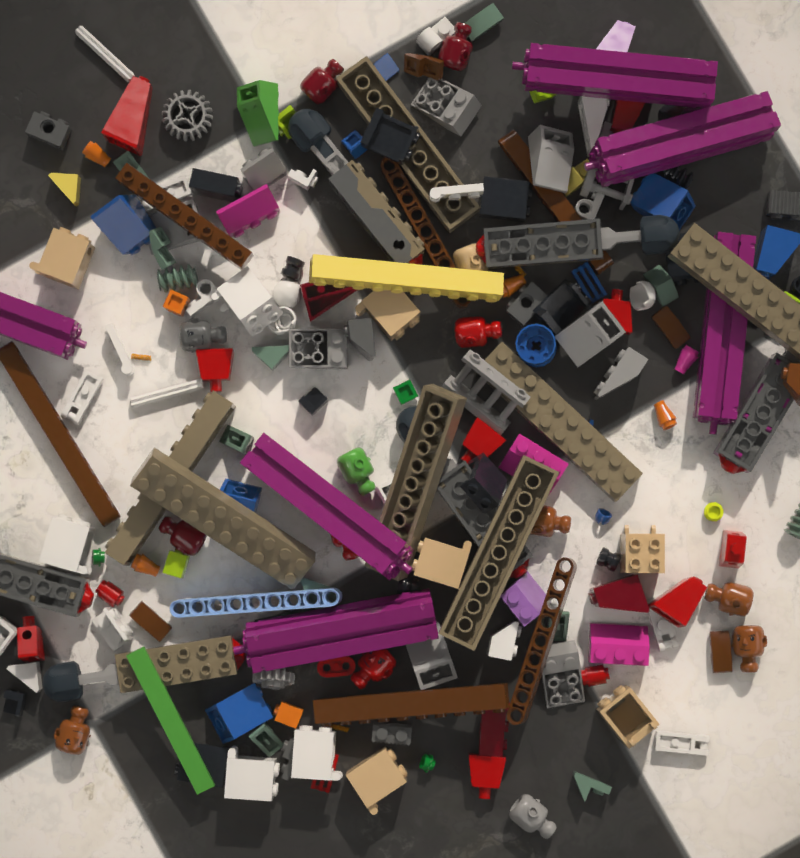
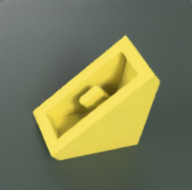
[48,173,81,207]

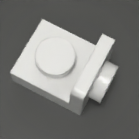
[287,169,318,191]

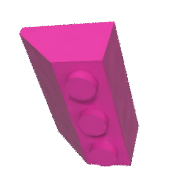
[216,184,280,238]
[498,434,569,498]
[588,623,650,666]

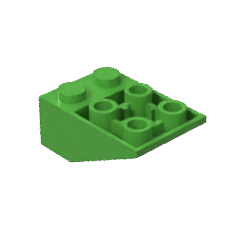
[237,80,279,147]

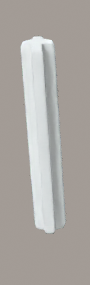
[75,26,135,82]
[130,379,204,408]

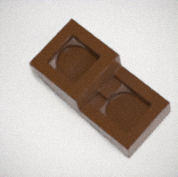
[403,53,444,81]
[651,306,691,349]
[129,601,172,642]
[709,631,733,673]

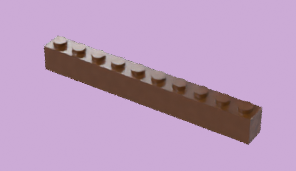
[313,683,510,727]

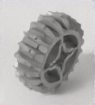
[162,90,213,141]

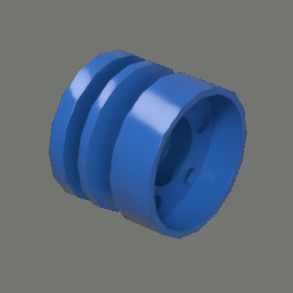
[515,324,557,368]

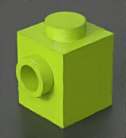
[162,550,190,578]

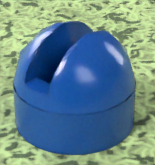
[595,508,612,525]

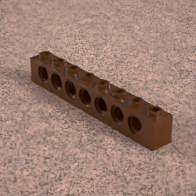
[115,163,254,270]

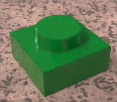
[393,379,418,405]

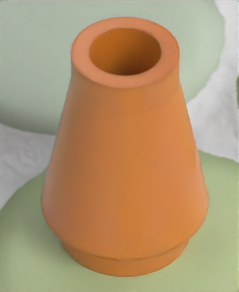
[82,141,111,167]
[502,274,526,298]
[653,400,677,430]
[131,553,161,577]

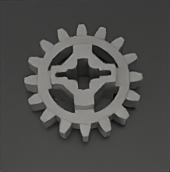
[252,668,295,690]

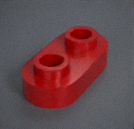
[317,656,356,678]

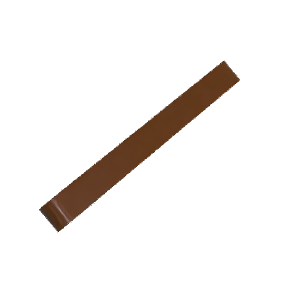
[0,341,121,527]

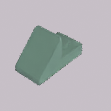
[573,771,612,802]

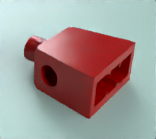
[602,289,632,335]
[196,348,234,392]
[461,417,506,464]
[719,530,747,568]
[17,616,45,663]
[468,753,506,799]

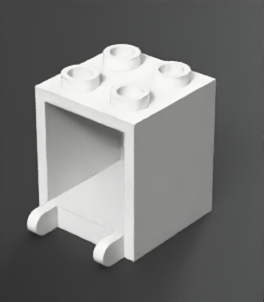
[211,266,283,337]
[39,514,96,574]
[291,725,343,781]
[224,746,280,801]

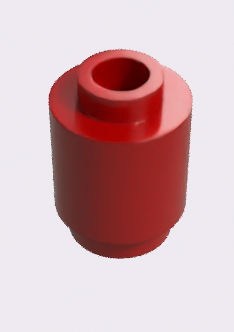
[95,580,125,607]
[581,664,610,687]

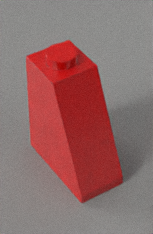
[648,576,707,628]

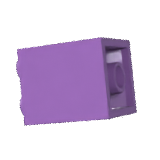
[500,571,552,627]

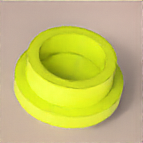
[704,502,723,522]

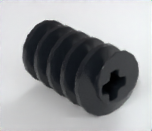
[657,166,693,190]

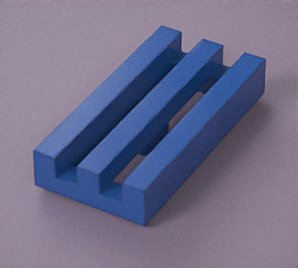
[571,262,607,305]

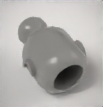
[509,794,557,839]

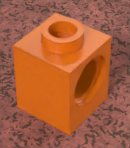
[163,289,190,317]
[273,701,304,729]

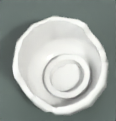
[273,278,301,308]
[630,281,656,311]
[267,306,297,335]

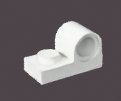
[416,17,455,56]
[575,191,605,220]
[186,279,218,318]

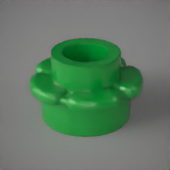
[92,548,105,567]
[419,754,436,773]

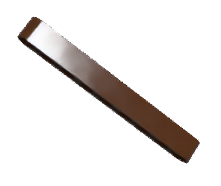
[498,129,614,275]
[381,157,471,309]
[507,557,577,725]

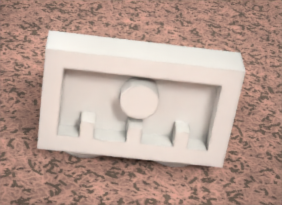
[91,607,133,652]

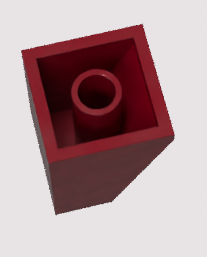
[588,574,650,613]

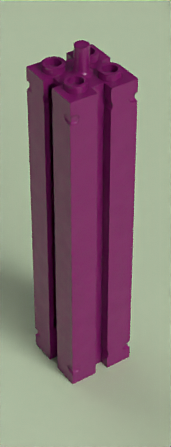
[512,43,718,108]
[584,91,781,188]
[693,232,756,435]
[0,292,87,360]
[240,432,414,580]
[233,588,439,674]

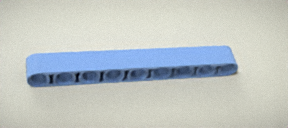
[170,588,342,618]

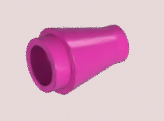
[674,345,699,374]

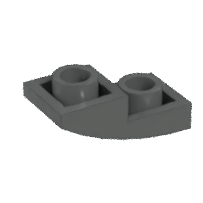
[280,737,294,781]

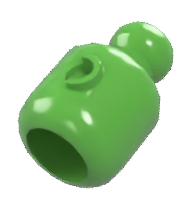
[337,447,376,496]

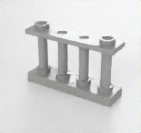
[580,121,634,210]
[441,349,531,435]

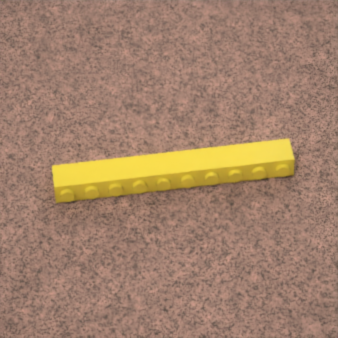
[309,254,504,303]

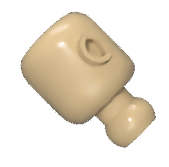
[453,243,489,271]

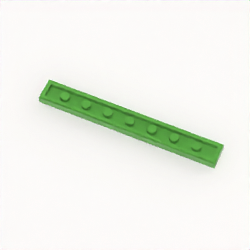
[126,646,215,795]

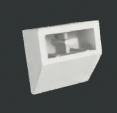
[487,621,522,661]

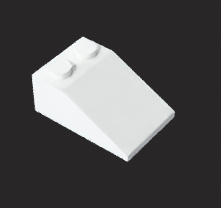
[578,96,609,157]

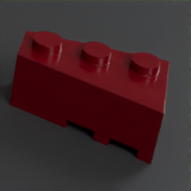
[300,282,357,322]
[479,702,510,757]

